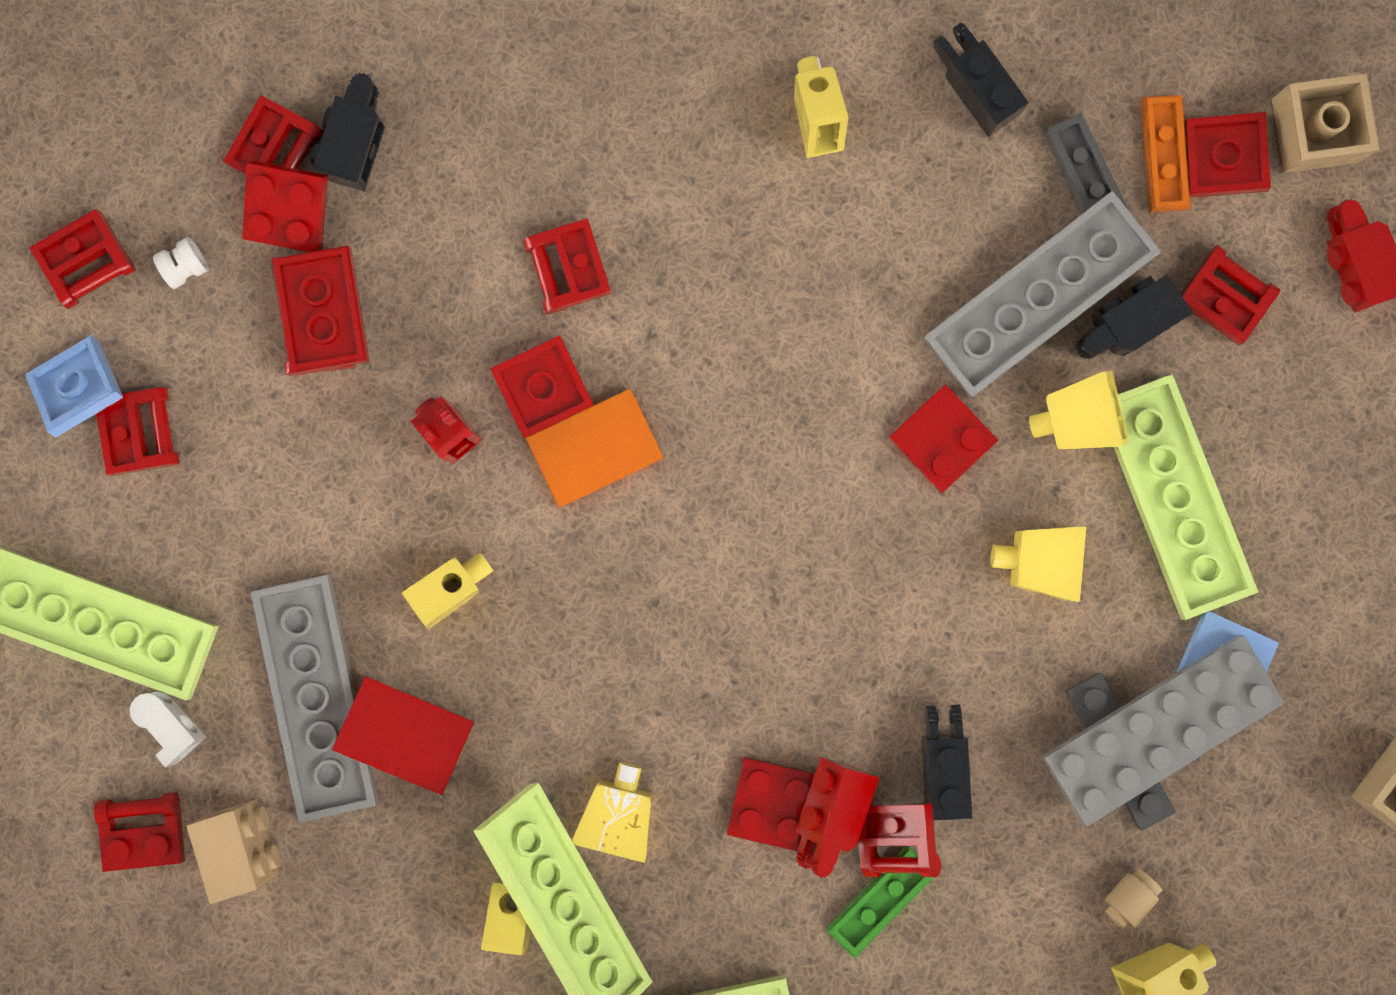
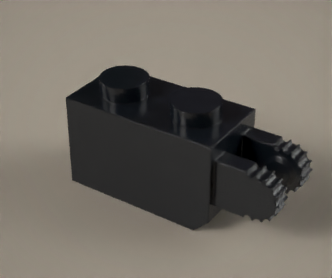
[933,23,1029,138]
[311,72,385,192]
[1076,274,1193,359]
[922,704,972,821]

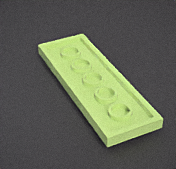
[1114,374,1258,620]
[0,547,219,701]
[473,783,652,995]

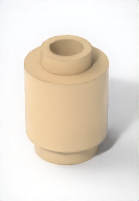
[1103,868,1162,929]

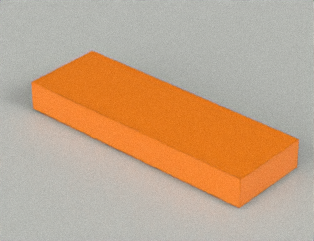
[1141,95,1191,213]

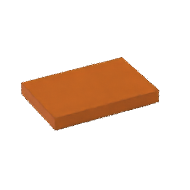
[526,388,664,508]

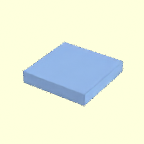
[25,335,123,438]
[1177,611,1279,672]

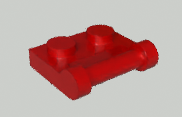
[223,95,324,175]
[29,209,136,309]
[523,218,612,314]
[1181,244,1281,345]
[96,387,180,476]
[94,792,185,872]
[858,803,941,878]

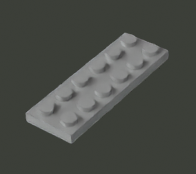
[924,191,1161,398]
[250,575,379,823]
[1041,635,1285,827]

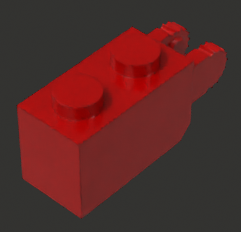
[1326,198,1396,313]
[410,396,483,464]
[795,757,879,878]

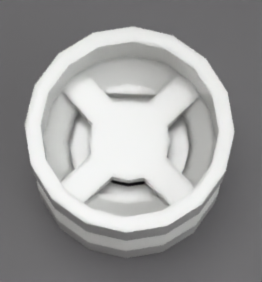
[153,237,209,289]

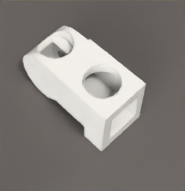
[130,691,206,767]

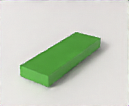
[826,846,933,959]

